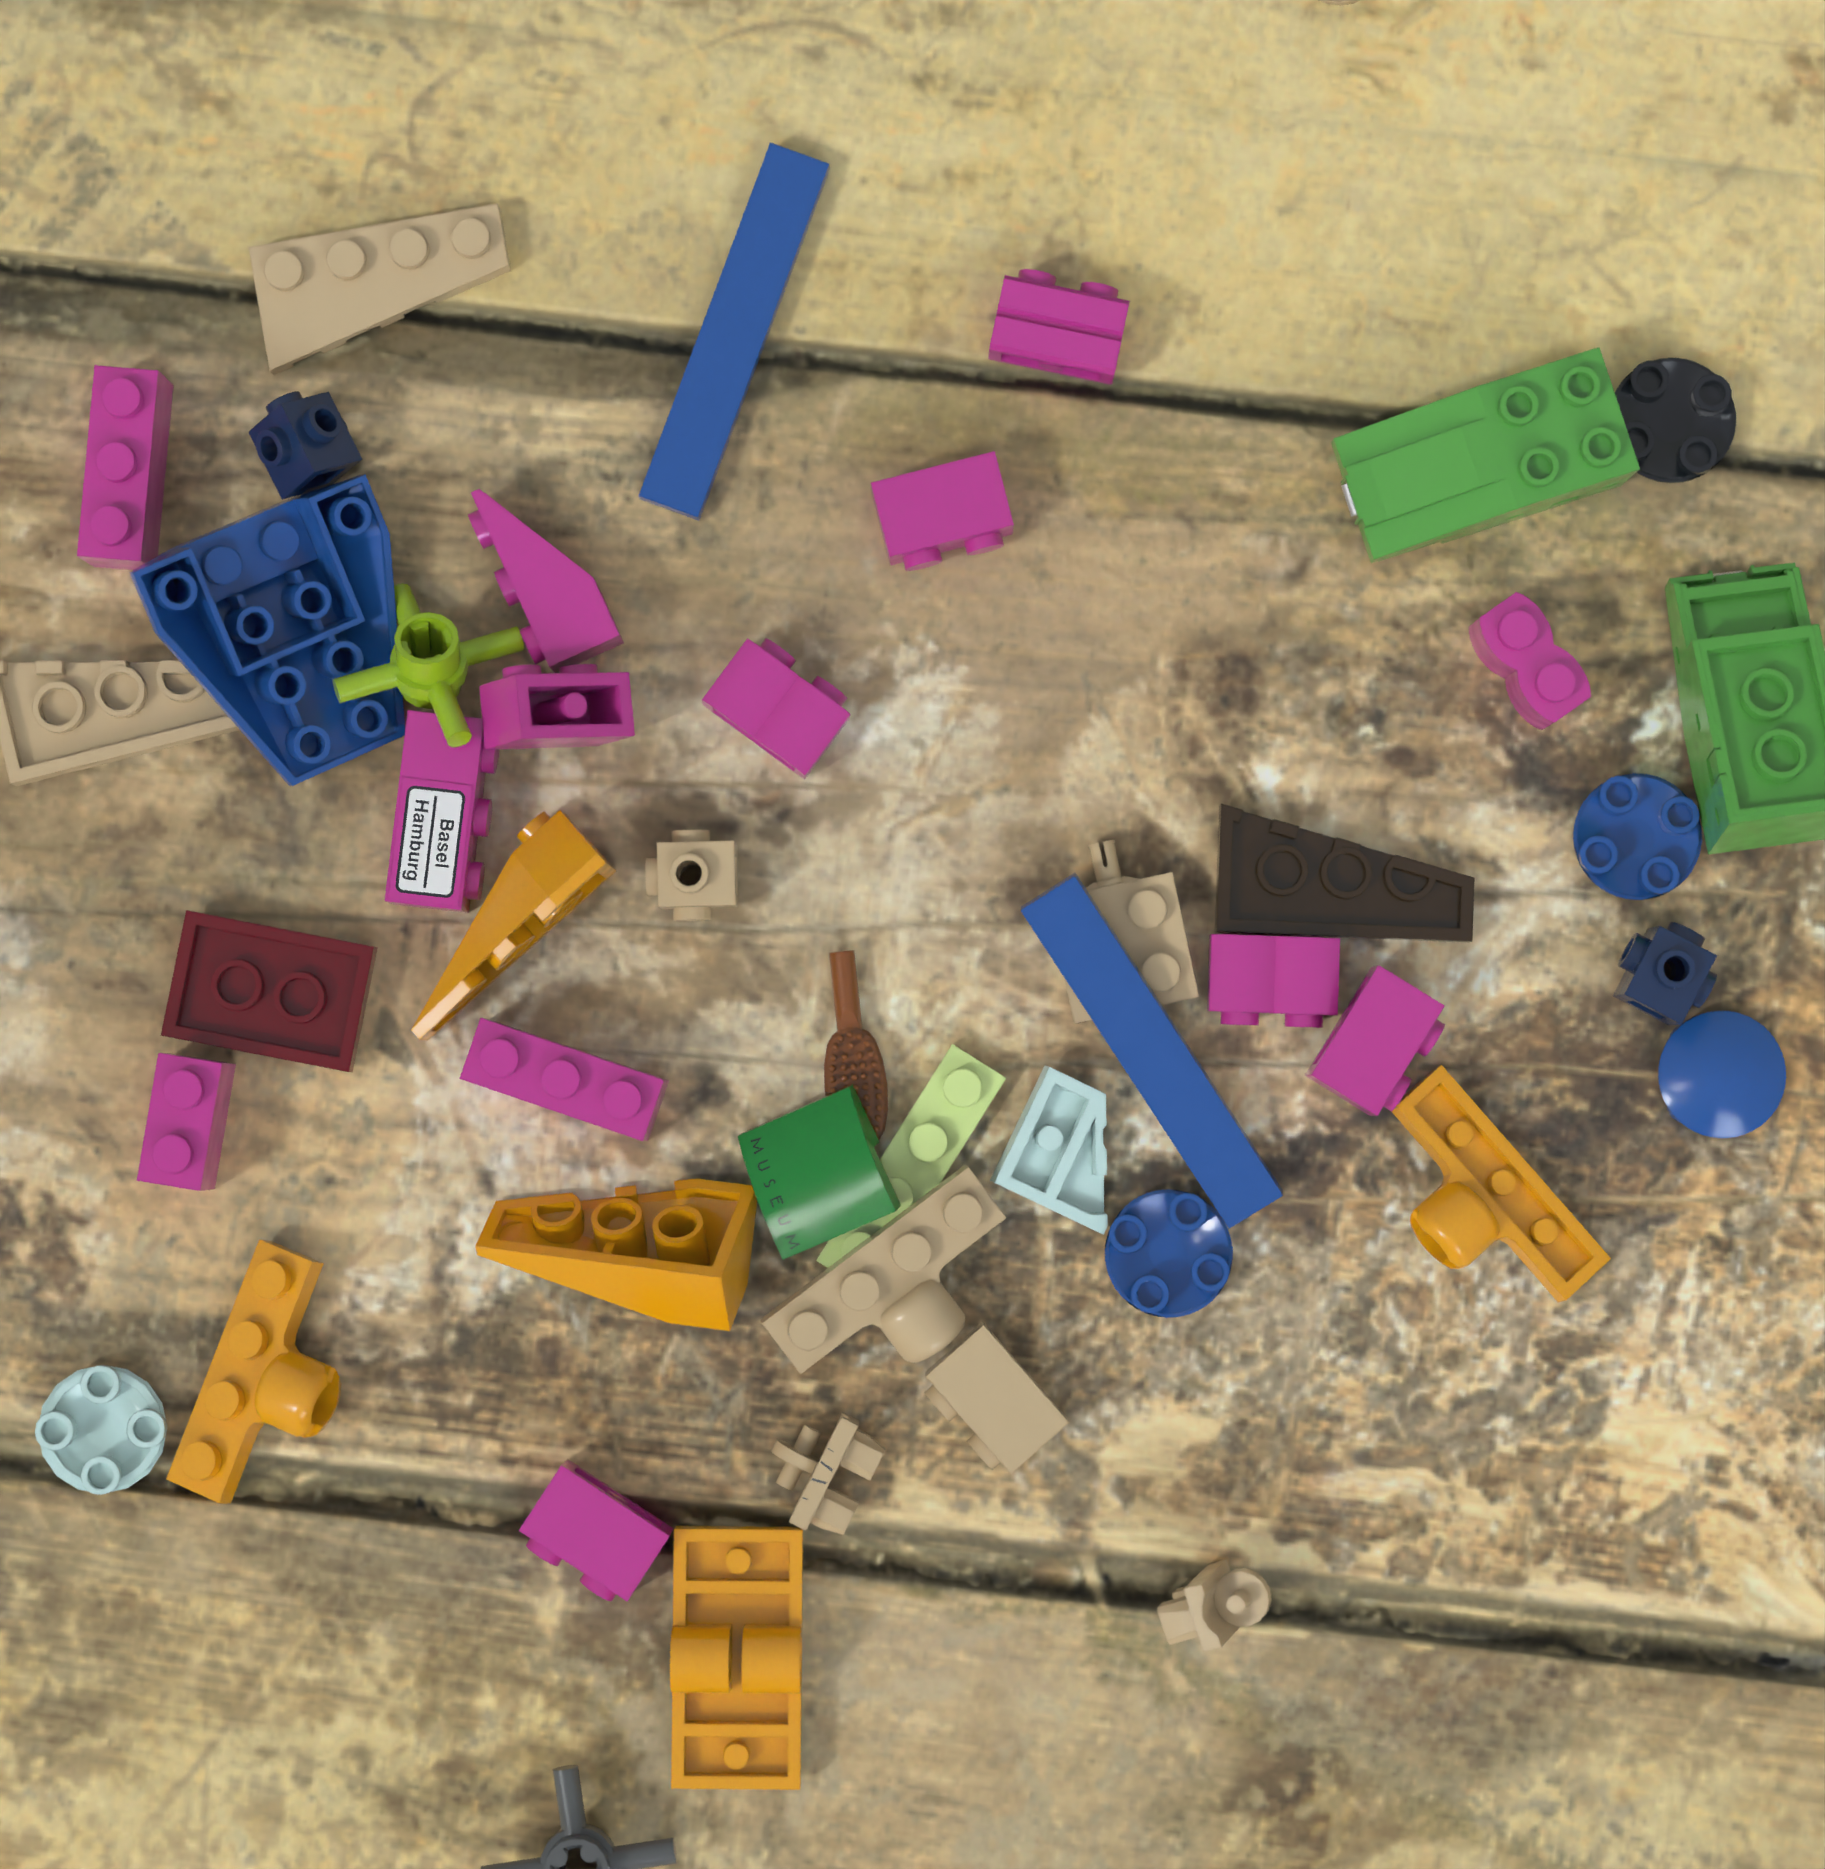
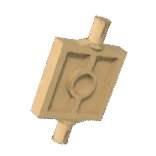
[1064,840,1200,1024]

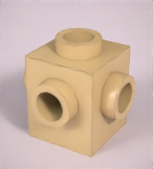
[645,830,739,922]

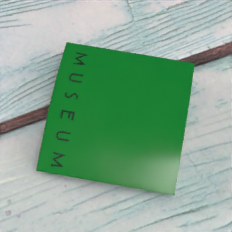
[738,1085,901,1260]

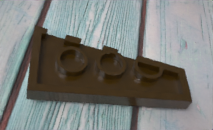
[1215,804,1475,943]

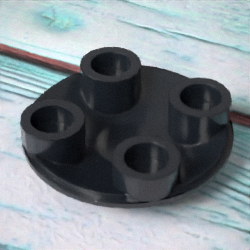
[1615,358,1736,483]

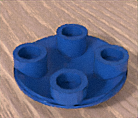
[1573,773,1702,900]
[1658,1011,1786,1138]
[1105,1189,1233,1318]

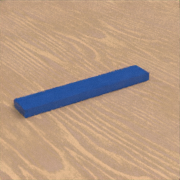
[639,142,830,521]
[1020,873,1283,1229]

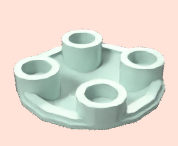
[35,1365,168,1495]

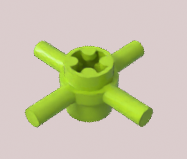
[333,583,524,747]

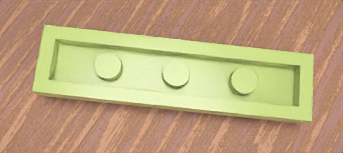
[816,1044,1006,1268]

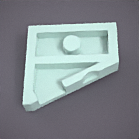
[990,1065,1108,1235]

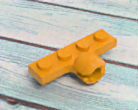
[1392,1065,1611,1303]
[166,1239,342,1504]

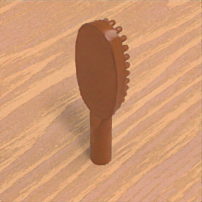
[824,950,888,1140]

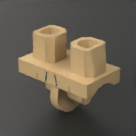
[771,1412,886,1535]
[1157,1559,1271,1652]

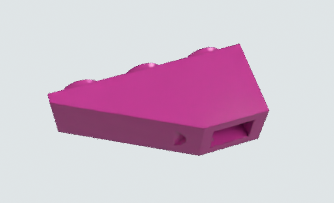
[468,489,624,673]

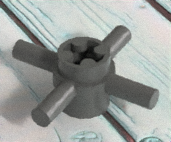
[481,1765,677,1869]

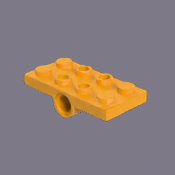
[670,1526,803,1790]

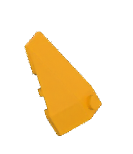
[411,810,616,1041]
[475,1178,757,1331]

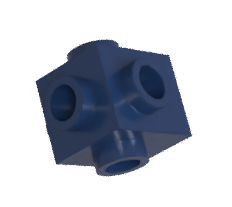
[248,391,363,500]
[1613,922,1717,1026]

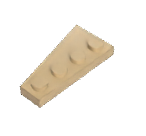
[249,203,511,375]
[0,660,240,786]

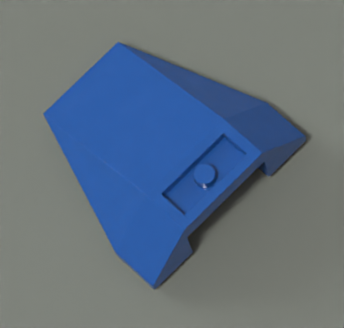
[129,474,405,786]

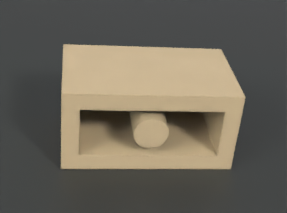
[924,1321,1069,1474]

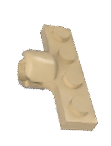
[760,1165,1006,1374]

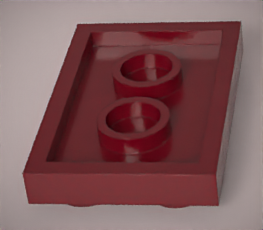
[161,910,378,1072]

